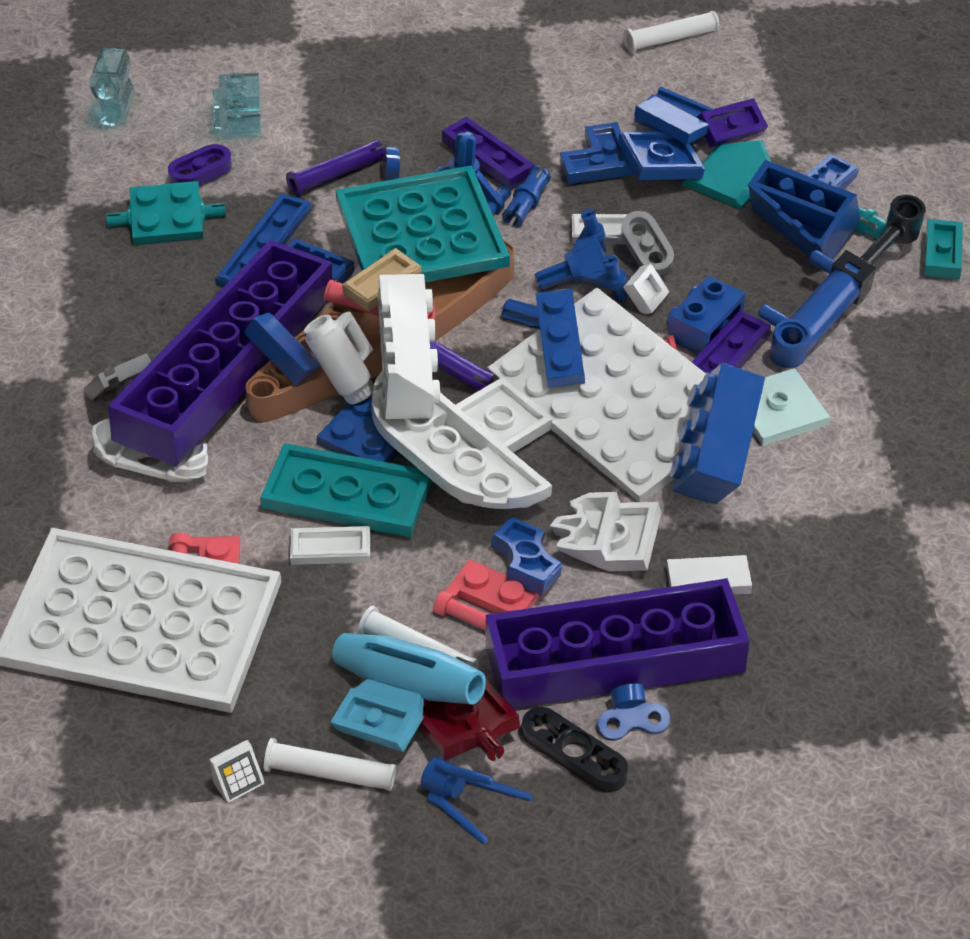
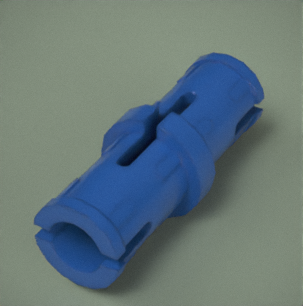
[502,166,551,227]

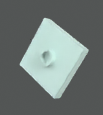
[753,368,830,446]

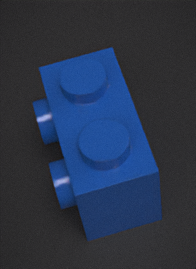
[666,276,746,355]

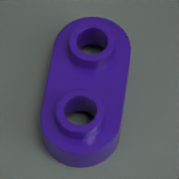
[168,144,232,185]

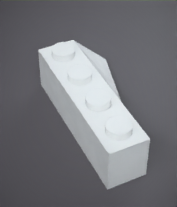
[378,274,440,419]

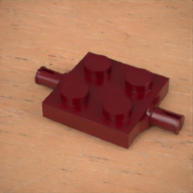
[418,678,520,761]

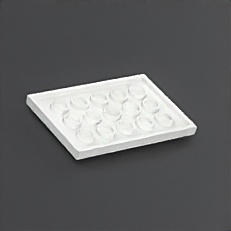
[487,288,706,502]
[0,528,282,713]

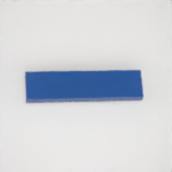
[215,193,312,287]

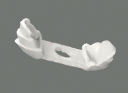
[91,419,208,482]

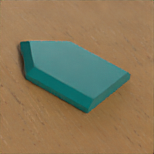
[682,140,772,210]

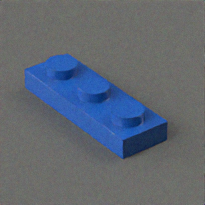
[536,289,585,388]

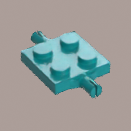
[106,181,226,245]

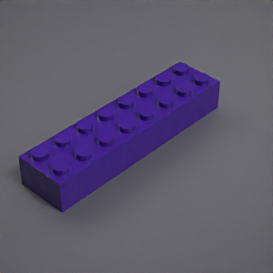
[108,240,332,467]

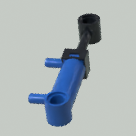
[758,194,926,368]

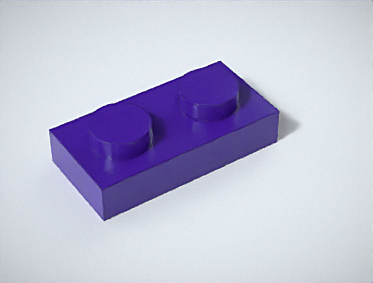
[696,98,768,148]

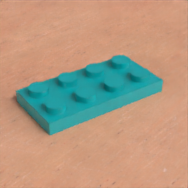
[260,443,432,537]

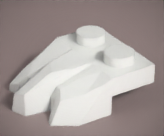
[550,492,662,571]

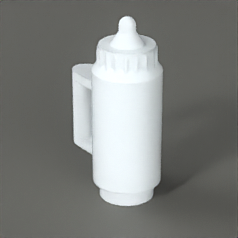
[304,312,374,404]

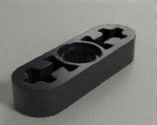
[522,707,628,792]

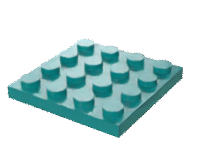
[335,165,510,282]

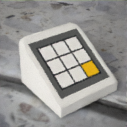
[210,740,264,802]

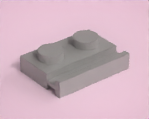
[84,353,151,401]

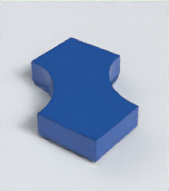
[491,517,562,595]

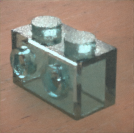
[213,73,262,140]

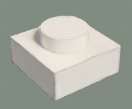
[624,264,669,314]

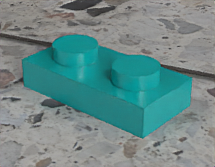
[924,219,963,279]

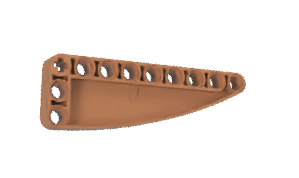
[245,240,514,422]

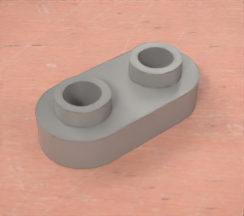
[621,211,674,276]

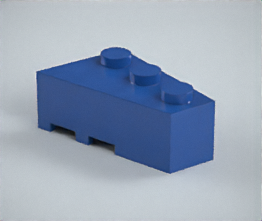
[747,160,861,260]

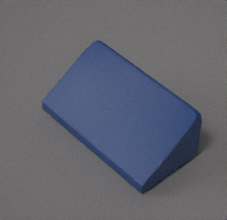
[244,313,321,386]

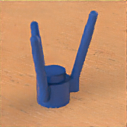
[421,757,533,844]

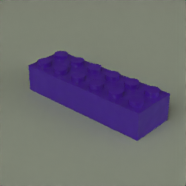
[486,578,750,709]

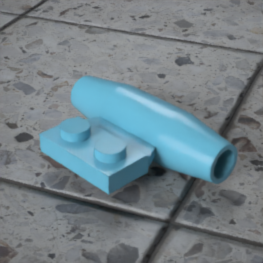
[331,633,486,752]

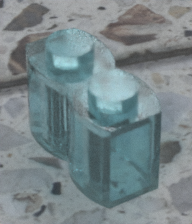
[90,48,135,126]

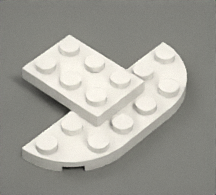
[371,372,554,509]

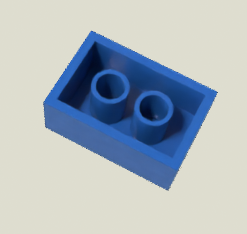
[670,363,765,504]

